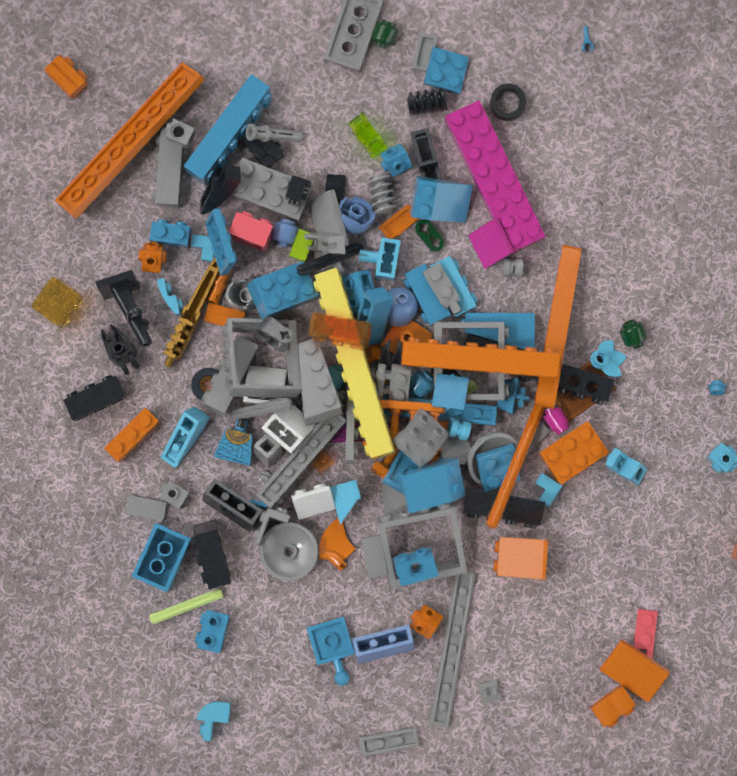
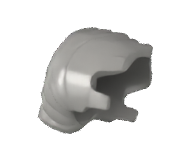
[225,279,256,311]

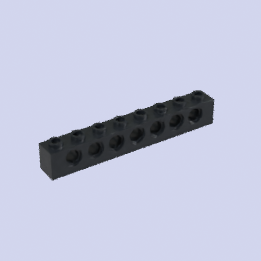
[464,334,615,405]

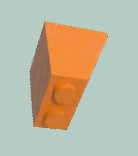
[493,537,548,580]

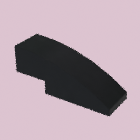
[410,128,442,180]
[200,164,241,215]

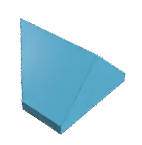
[330,480,361,524]

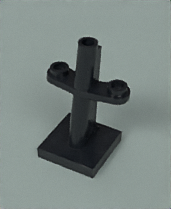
[95,270,152,347]

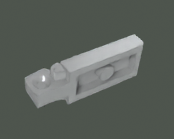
[422,263,461,315]

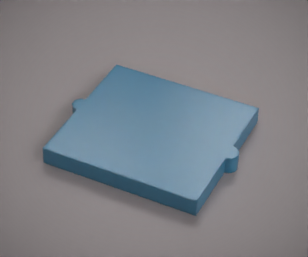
[432,374,469,411]

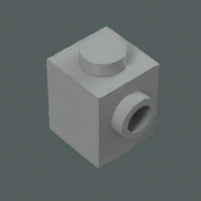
[254,434,282,468]
[159,481,190,509]

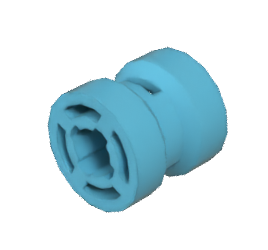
[446,418,471,441]

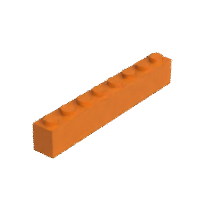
[401,338,560,378]

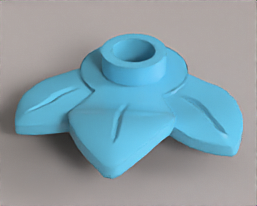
[590,340,626,377]

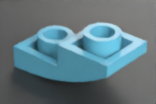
[157,278,183,316]

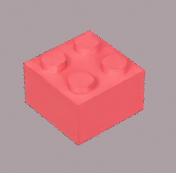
[229,211,274,252]

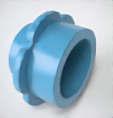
[708,380,727,395]

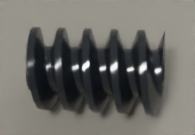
[407,87,447,116]

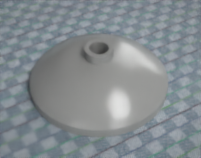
[467,432,518,486]
[260,523,318,581]

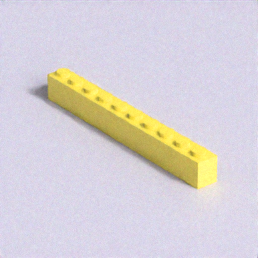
[314,268,396,460]

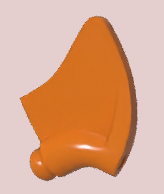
[319,518,355,571]

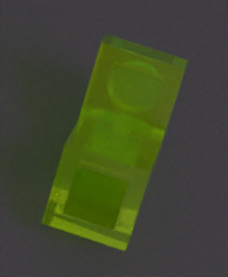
[347,112,388,159]

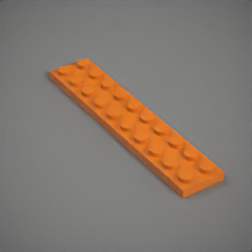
[54,62,205,219]

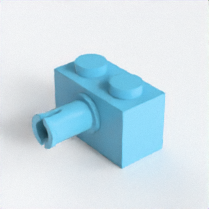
[359,237,401,281]

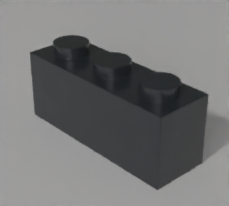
[63,375,127,422]
[202,479,263,532]

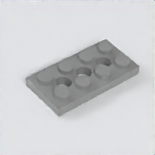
[324,0,383,72]

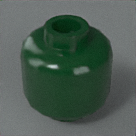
[371,19,398,49]
[619,319,648,349]

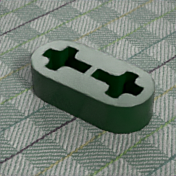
[415,220,444,252]

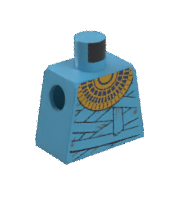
[214,419,253,466]

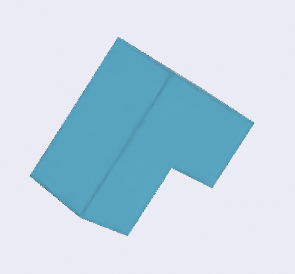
[191,234,214,262]
[535,473,562,507]

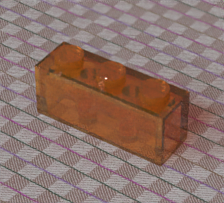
[308,312,372,350]

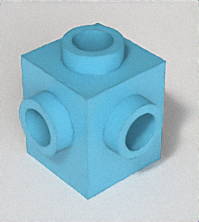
[706,443,737,473]

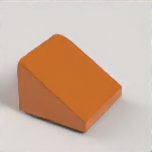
[363,344,382,364]

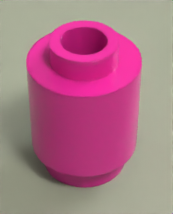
[543,406,570,435]

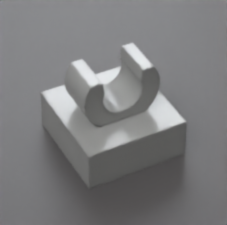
[478,680,502,704]

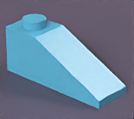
[160,407,210,468]

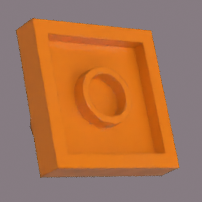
[380,321,433,354]

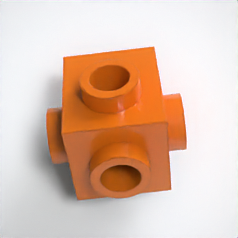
[138,241,167,273]
[410,604,443,639]

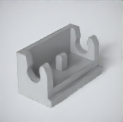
[305,232,345,255]

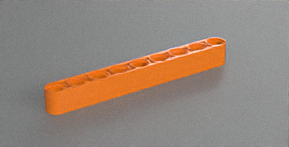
[534,244,582,409]

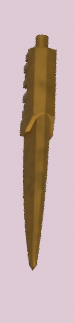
[163,257,219,368]

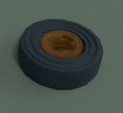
[191,368,219,402]

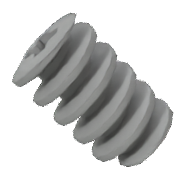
[368,175,397,216]

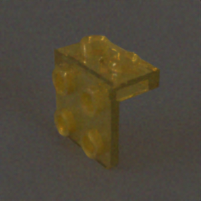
[31,277,83,328]

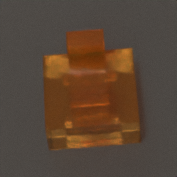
[310,448,335,474]

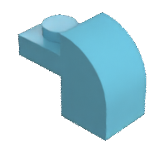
[606,448,648,485]
[197,701,231,741]

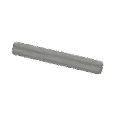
[231,398,292,420]

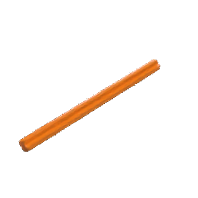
[486,405,545,529]

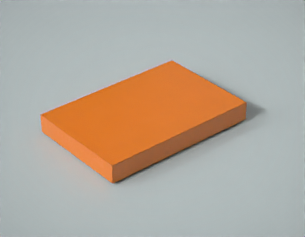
[599,639,670,702]

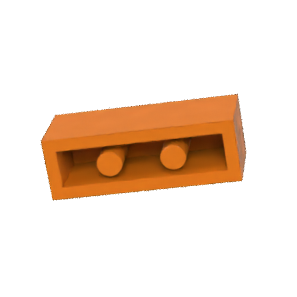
[104,408,161,463]

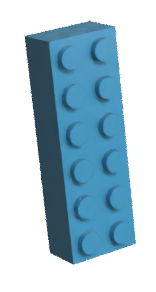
[184,74,272,186]

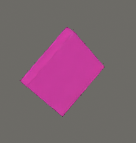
[468,218,514,269]

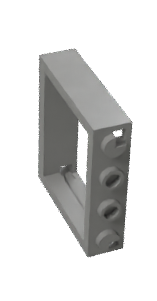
[221,318,302,398]
[434,322,509,400]
[377,502,467,588]

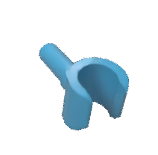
[581,26,593,52]

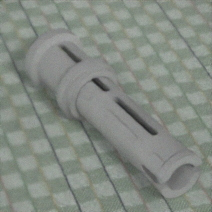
[246,124,302,143]

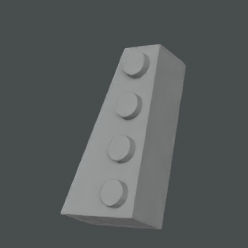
[298,338,342,427]

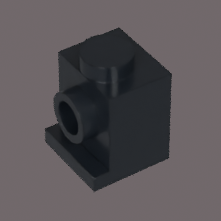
[285,175,311,207]

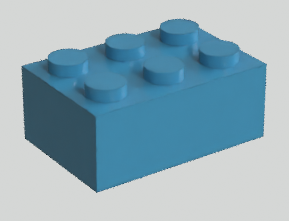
[247,261,319,319]
[131,523,191,592]

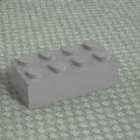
[230,158,313,224]

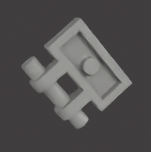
[375,364,412,402]

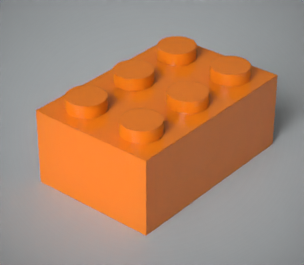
[538,421,609,485]

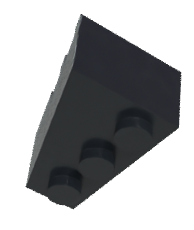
[191,519,231,589]

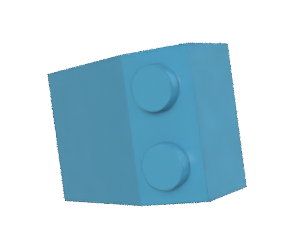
[410,176,473,223]
[401,458,465,513]

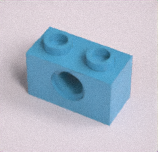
[393,547,439,587]

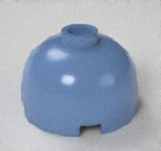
[339,196,376,234]
[387,287,418,327]

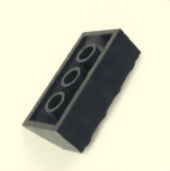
[463,489,546,529]

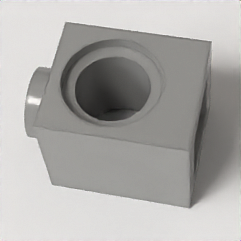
[165,119,196,149]

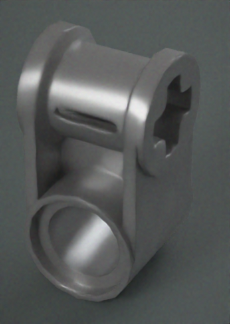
[255,316,293,352]

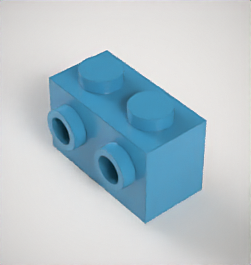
[149,219,192,248]
[342,270,374,314]
[195,609,230,653]

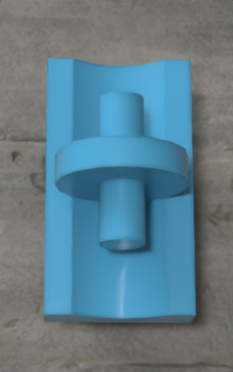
[497,378,531,415]

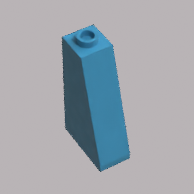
[461,313,535,351]

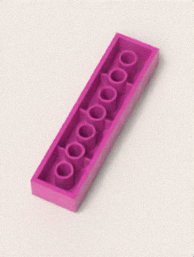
[444,100,545,255]

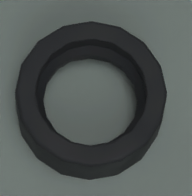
[490,83,527,121]

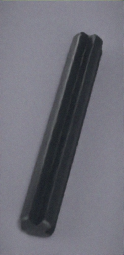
[296,243,363,276]

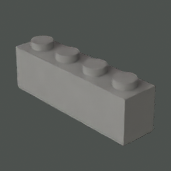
[152,128,184,208]
[202,336,258,417]

